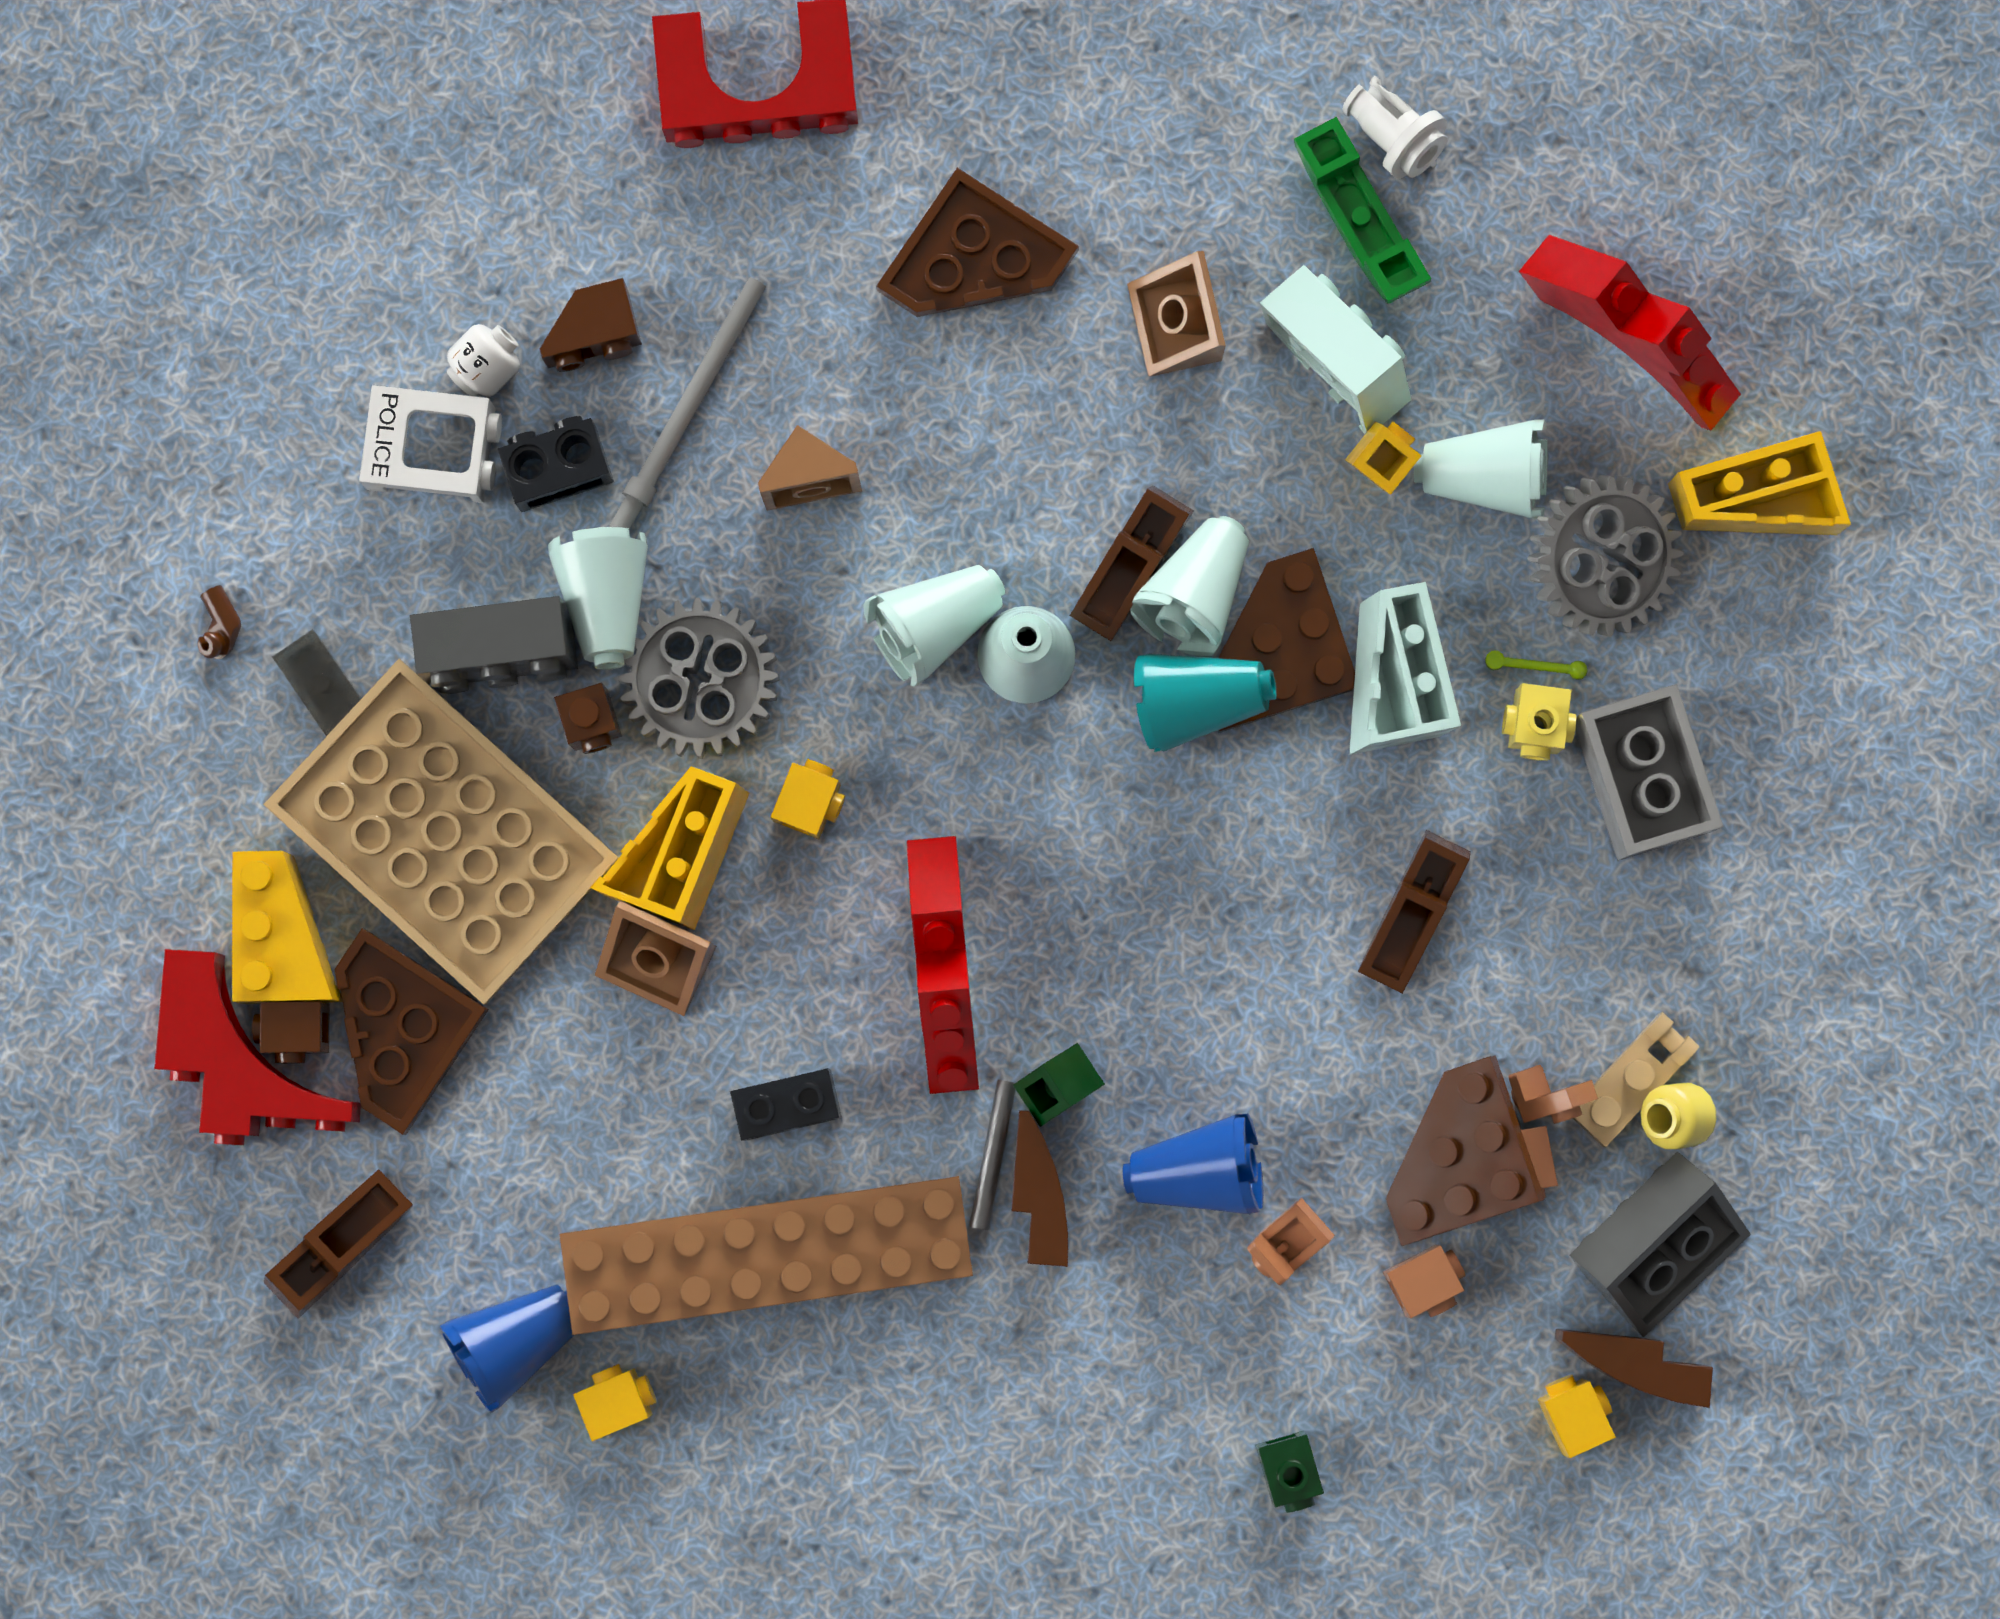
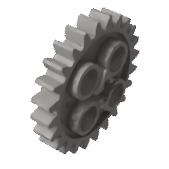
[1528,475,1684,637]
[618,598,780,759]

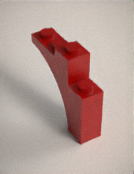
[1519,235,1741,431]
[907,836,979,1094]
[154,949,361,1145]

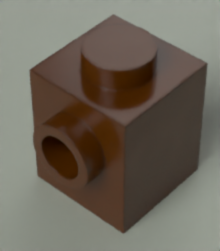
[554,682,622,754]
[252,1002,330,1064]

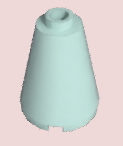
[1414,420,1548,519]
[1130,516,1249,657]
[548,527,648,670]
[863,565,1005,687]
[977,606,1075,704]

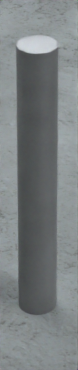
[969,1079,1016,1231]

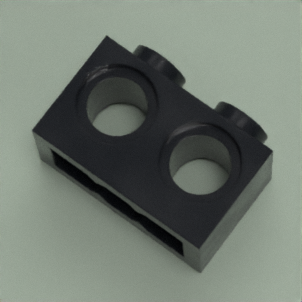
[497,416,614,512]
[730,1068,842,1141]

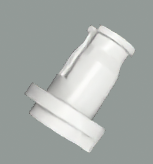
[1342,75,1447,180]

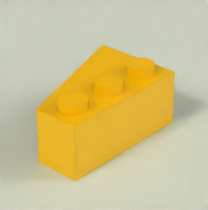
[1668,431,1851,535]
[590,766,750,930]
[232,851,342,1004]

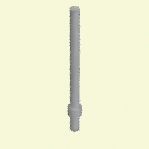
[609,277,766,530]

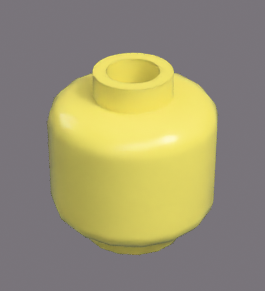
[1640,1083,1717,1150]

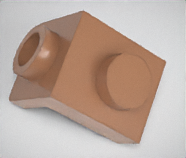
[1509,1065,1598,1124]
[1247,1197,1335,1285]

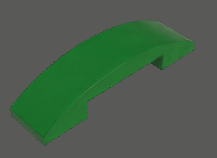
[1294,117,1431,304]

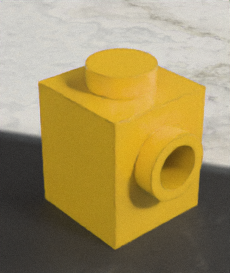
[1345,421,1422,495]
[770,759,845,840]
[573,1364,657,1441]
[1537,1375,1616,1458]

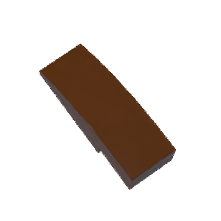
[1069,485,1194,641]
[1358,830,1471,994]
[1011,1110,1068,1267]
[264,1169,413,1319]
[1555,1329,1713,1408]

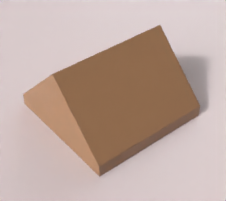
[1127,251,1226,376]
[758,425,862,511]
[595,901,717,1016]

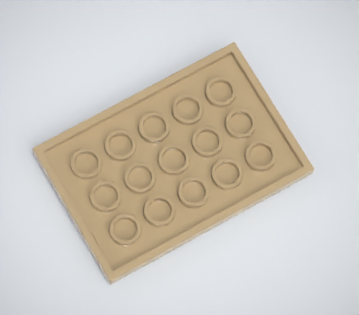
[263,659,619,1005]

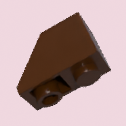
[540,278,642,372]

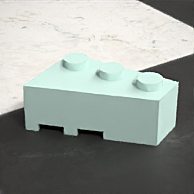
[1260,265,1411,434]
[1349,582,1461,755]

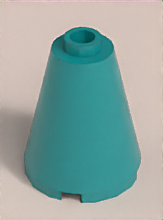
[1134,653,1277,752]

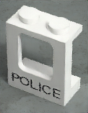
[359,385,502,503]

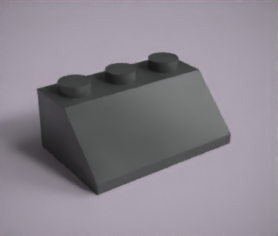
[1569,1151,1751,1338]

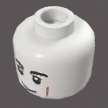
[447,324,520,397]

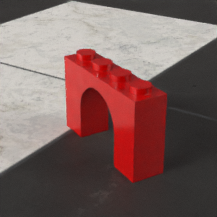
[652,0,858,148]

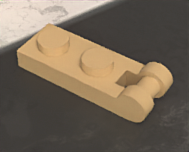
[1572,1012,1699,1147]

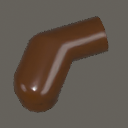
[197,585,241,659]

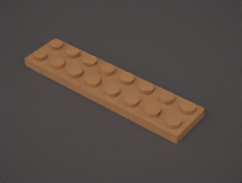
[559,1176,973,1335]

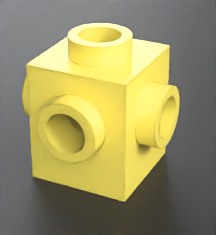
[1502,683,1576,761]

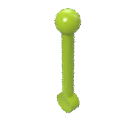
[1485,650,1588,680]

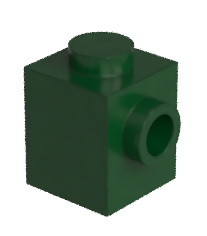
[1013,1043,1105,1127]
[1255,1431,1324,1513]

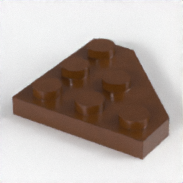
[876,167,1079,317]
[1218,548,1355,733]
[334,928,489,1135]
[1385,1055,1545,1246]

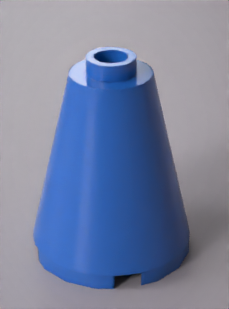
[1122,1113,1264,1214]
[439,1284,574,1413]

